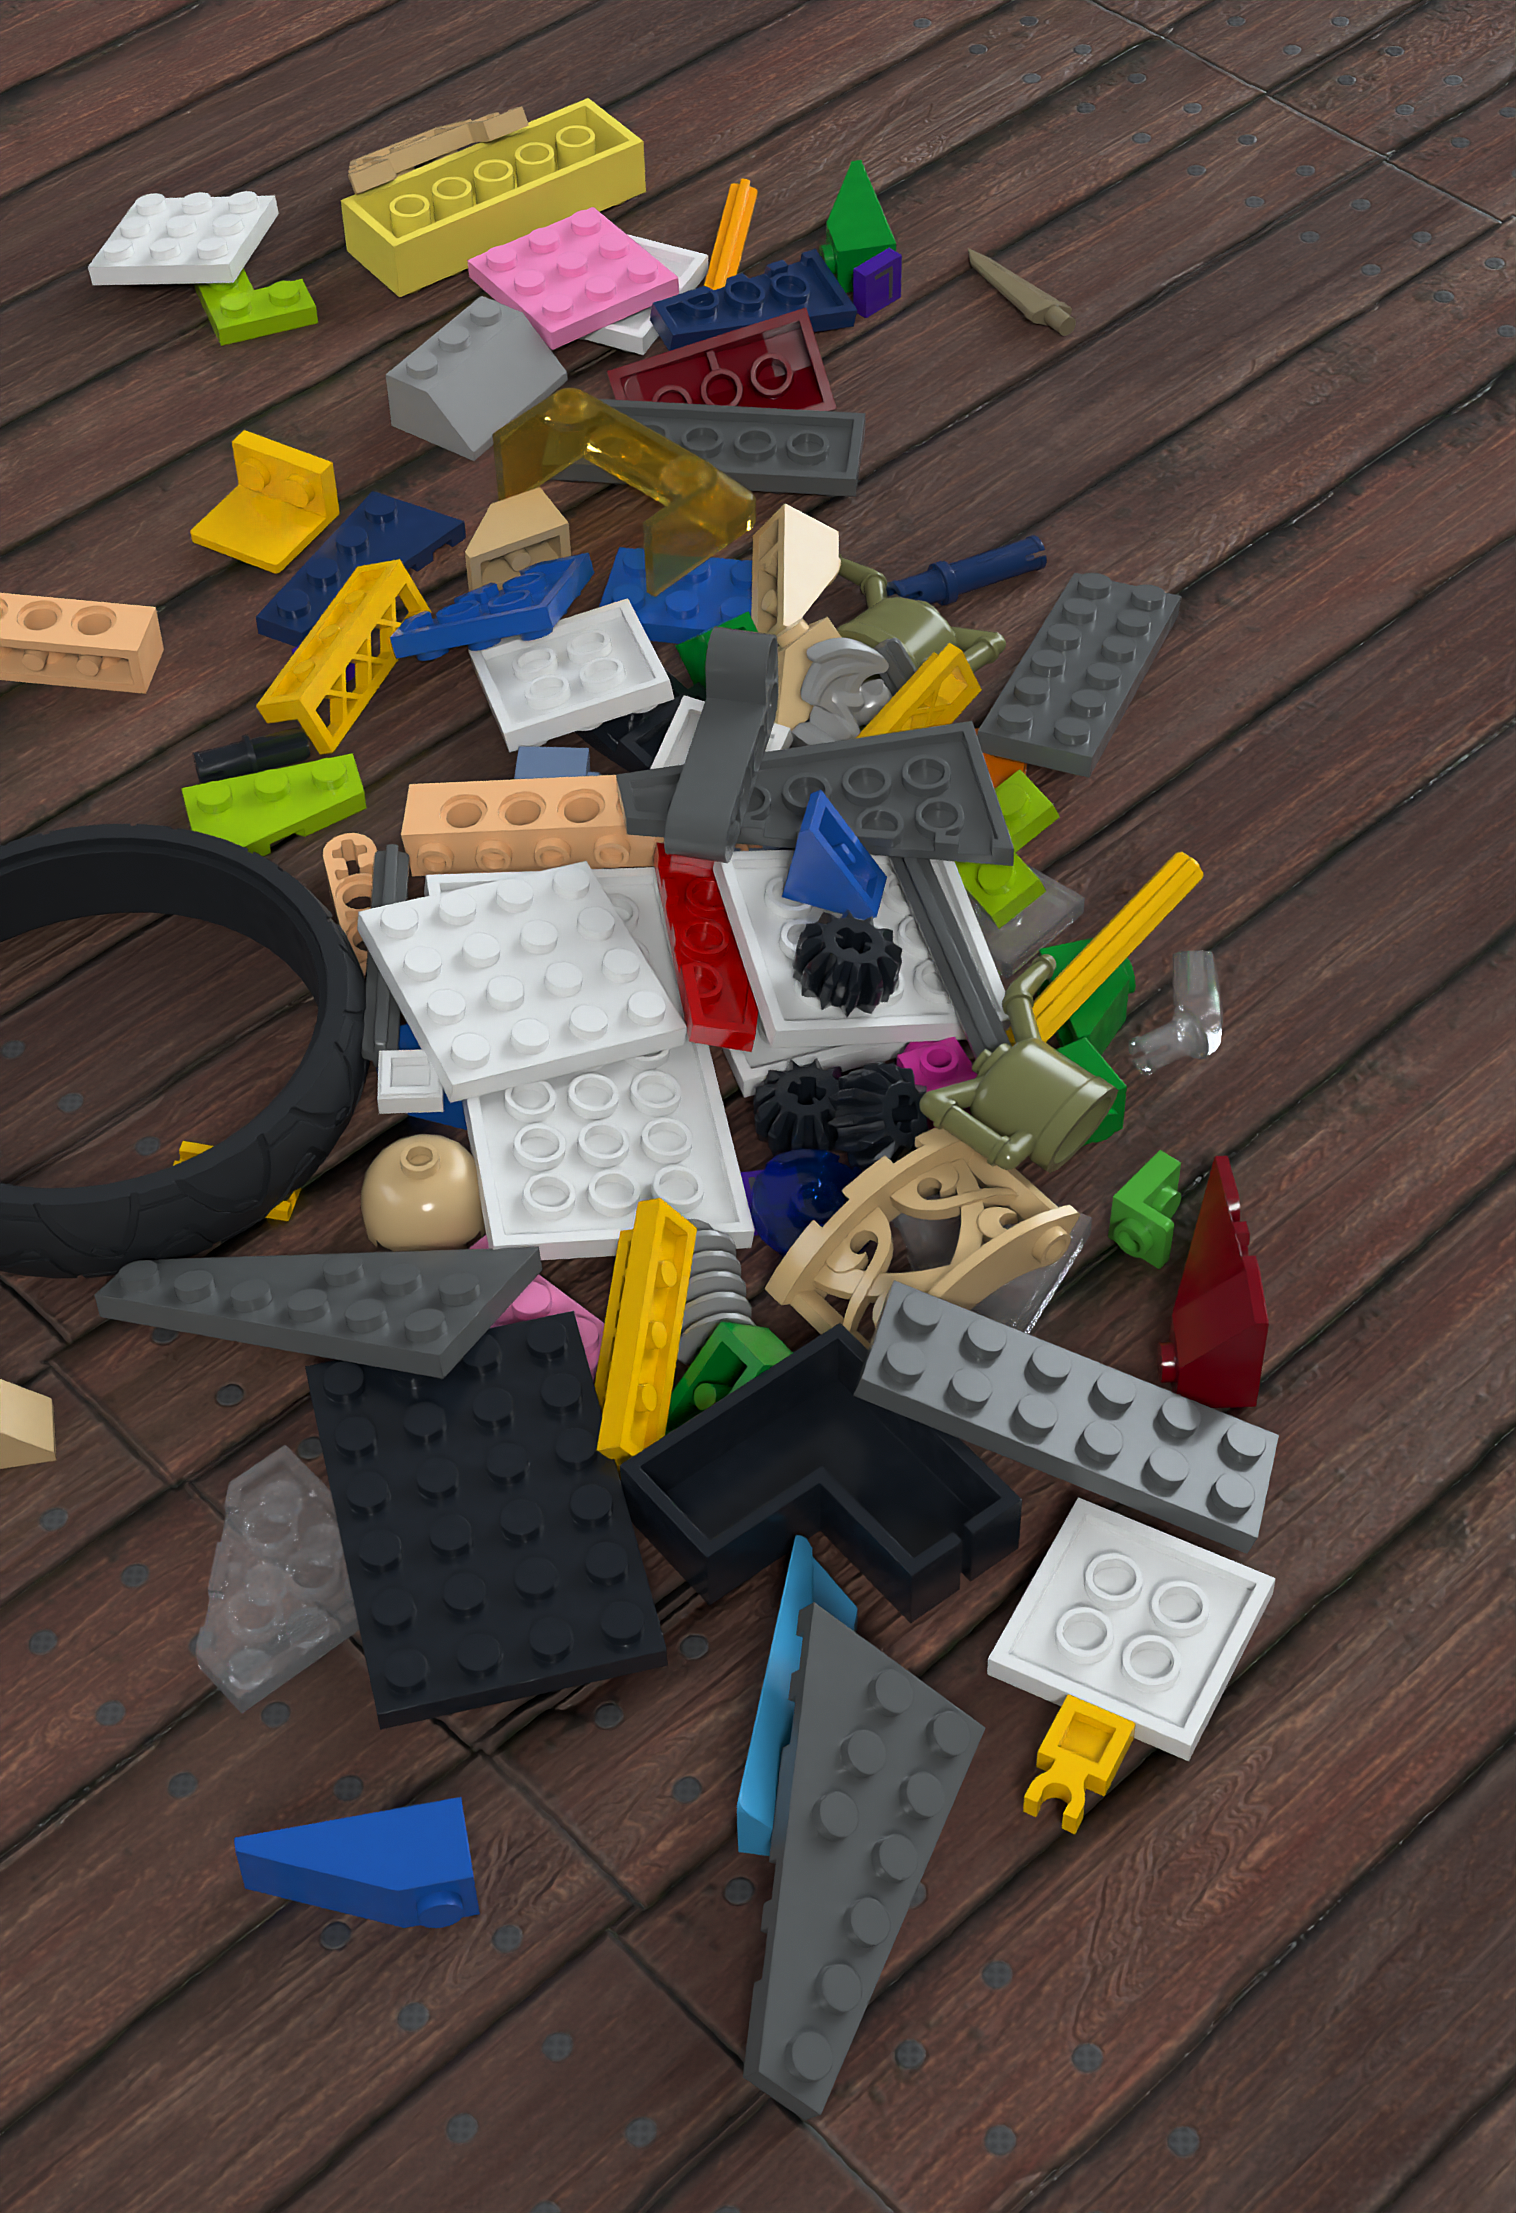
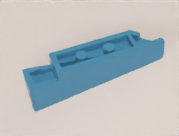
[737,1535,858,1856]

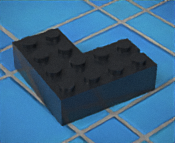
[620,1323,1022,1623]

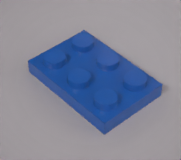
[599,547,752,644]

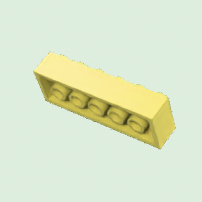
[341,98,646,298]

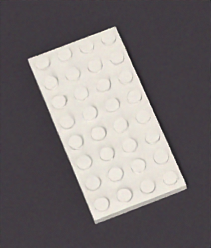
[424,867,755,1260]

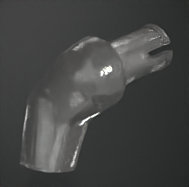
[1128,951,1223,1076]

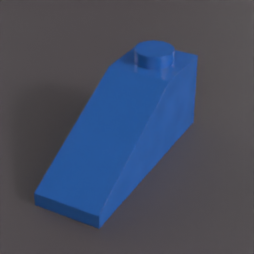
[234,1797,480,1928]

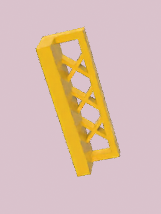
[256,559,431,755]
[856,643,982,738]
[594,1198,697,1480]

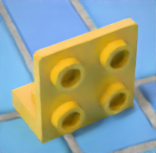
[190,430,340,574]

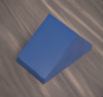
[782,790,887,920]

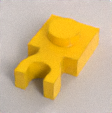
[1023,1694,1136,1834]

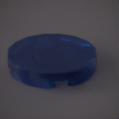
[749,1149,870,1256]

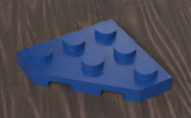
[390,553,595,661]

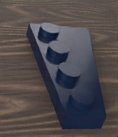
[650,248,857,351]
[256,491,466,647]

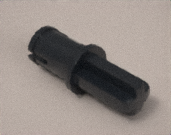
[192,727,310,784]

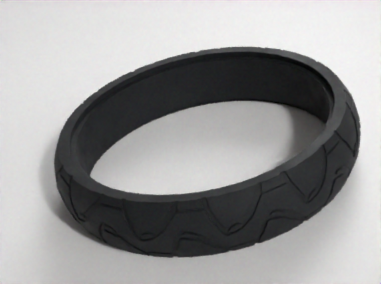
[0,824,369,1278]

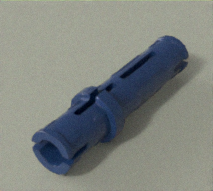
[886,535,1047,606]

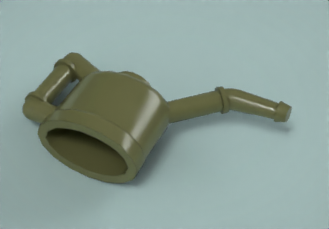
[836,554,1006,697]
[919,954,1118,1173]

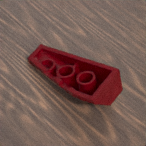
[607,307,837,411]
[1157,1156,1269,1408]

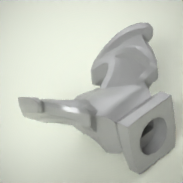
[791,637,892,748]

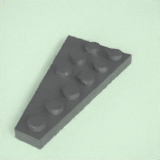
[616,721,1014,866]
[95,1247,543,1379]
[743,1602,985,2120]

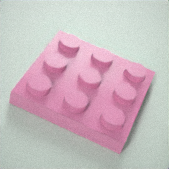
[467,207,679,350]

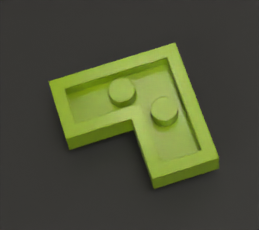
[194,268,318,346]
[954,769,1060,929]

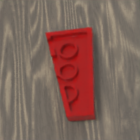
[653,842,758,1052]

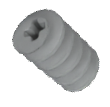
[677,1219,756,1366]

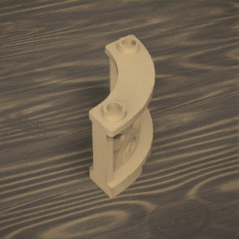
[765,1128,1080,1349]

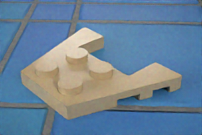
[348,106,529,194]

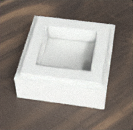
[377,1049,444,1114]

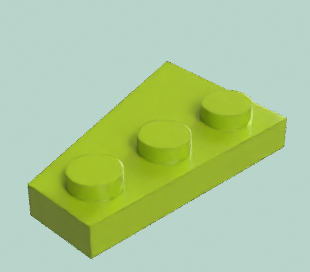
[181,753,367,856]

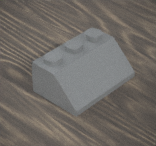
[386,296,568,461]

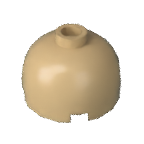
[360,1134,486,1252]

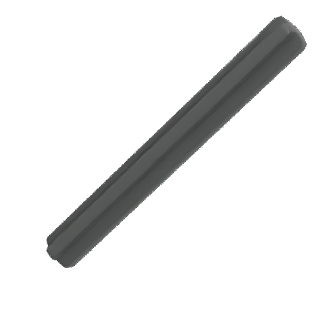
[361,844,410,1068]
[888,856,1012,1059]

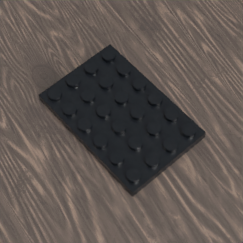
[305,1311,668,1730]

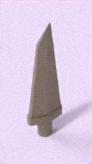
[968,248,1076,336]

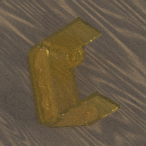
[492,388,756,597]

